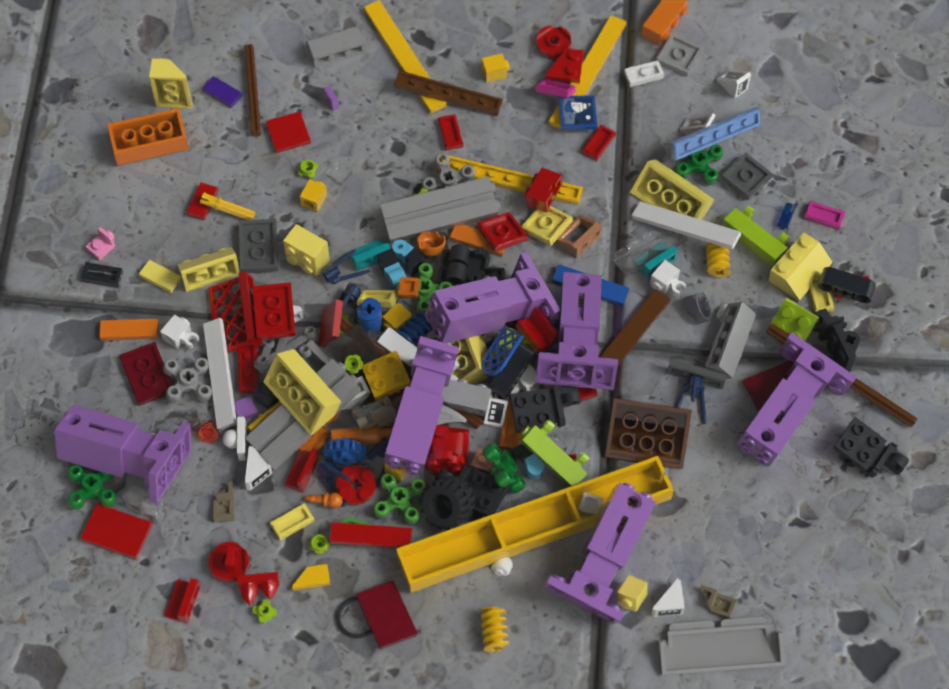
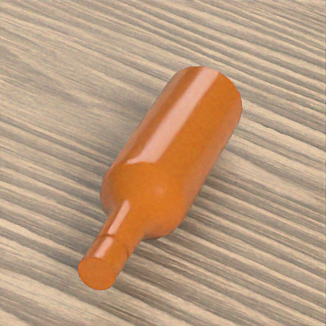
[331,424,393,445]

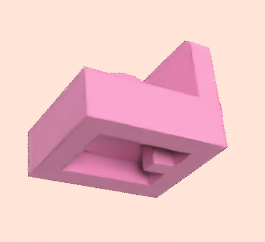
[85,227,116,261]

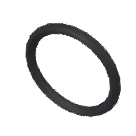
[336,597,372,638]

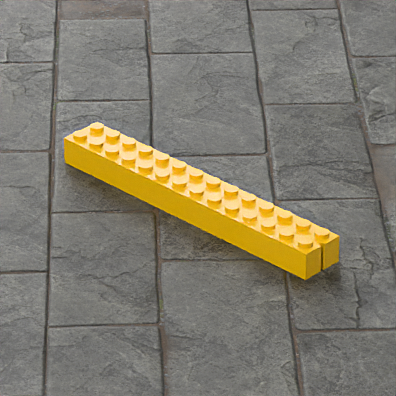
[396,456,674,593]

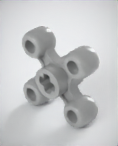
[422,153,475,192]
[163,358,212,403]

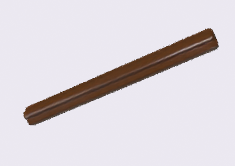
[244,44,261,137]

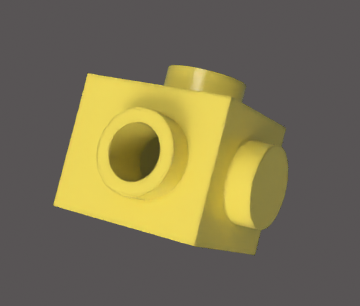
[616,575,647,612]

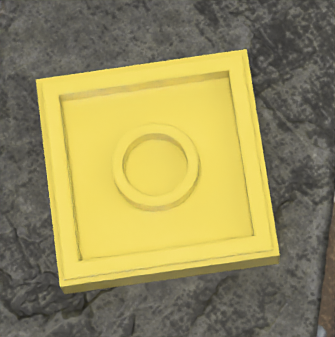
[521,206,573,246]

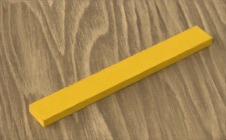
[364,0,447,113]
[549,15,627,131]
[437,155,583,205]

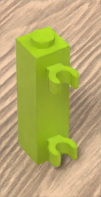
[722,206,790,268]
[519,420,590,487]

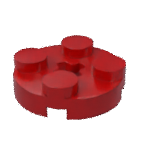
[536,25,571,60]
[425,451,465,476]
[336,465,376,506]
[208,542,250,582]

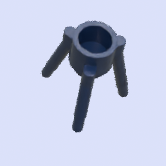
[321,249,370,284]
[338,284,361,323]
[676,376,706,424]
[355,438,389,488]
[317,459,350,507]

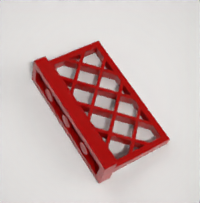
[208,271,263,353]

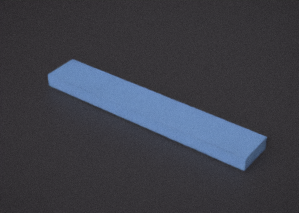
[670,107,761,161]

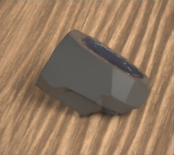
[683,292,711,324]

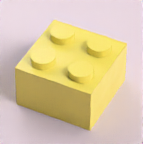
[283,224,330,276]

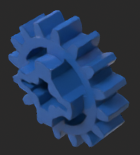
[323,438,367,465]

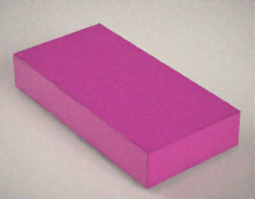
[535,80,576,98]
[804,201,845,230]

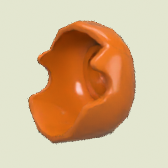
[416,231,446,257]

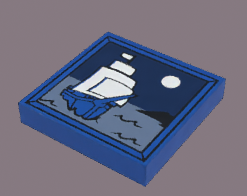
[558,95,598,130]

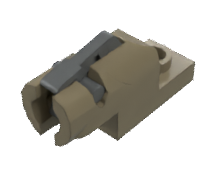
[352,395,403,430]

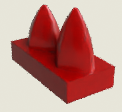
[237,572,280,605]

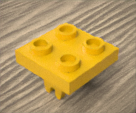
[362,350,411,400]

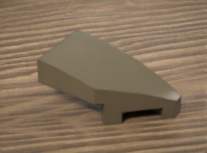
[213,482,234,522]
[700,585,738,619]

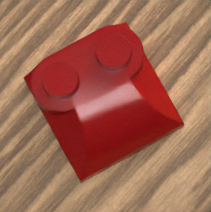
[429,424,469,464]

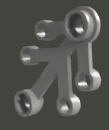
[254,326,319,373]

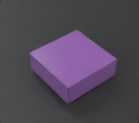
[324,85,339,111]
[234,396,258,419]

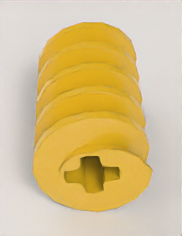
[705,242,731,278]
[480,607,509,653]

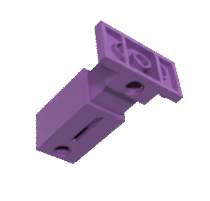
[426,252,561,343]
[536,272,618,390]
[737,332,856,466]
[384,336,459,475]
[53,405,191,504]
[542,482,656,624]

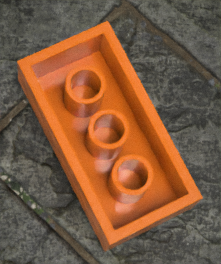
[107,108,189,166]

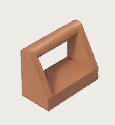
[555,215,602,259]

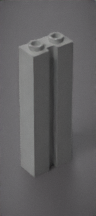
[380,176,501,244]
[245,358,362,470]

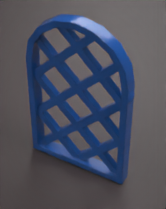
[482,326,524,376]

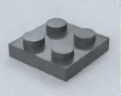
[721,152,773,200]

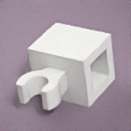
[650,260,686,297]
[160,315,199,350]
[510,364,543,394]

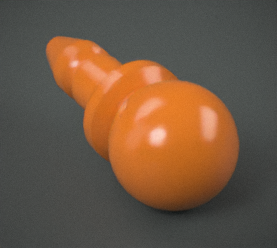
[305,493,343,508]

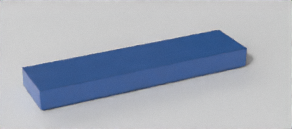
[552,264,630,307]

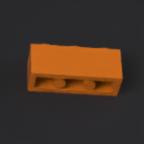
[641,0,688,46]

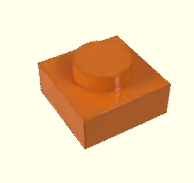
[398,277,421,299]

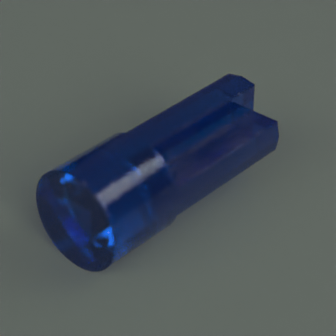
[777,203,796,230]

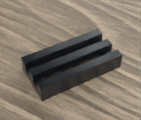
[81,262,123,288]

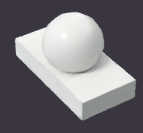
[222,417,247,461]

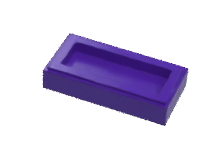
[202,76,242,108]

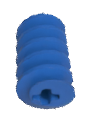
[357,298,383,335]
[396,311,433,346]

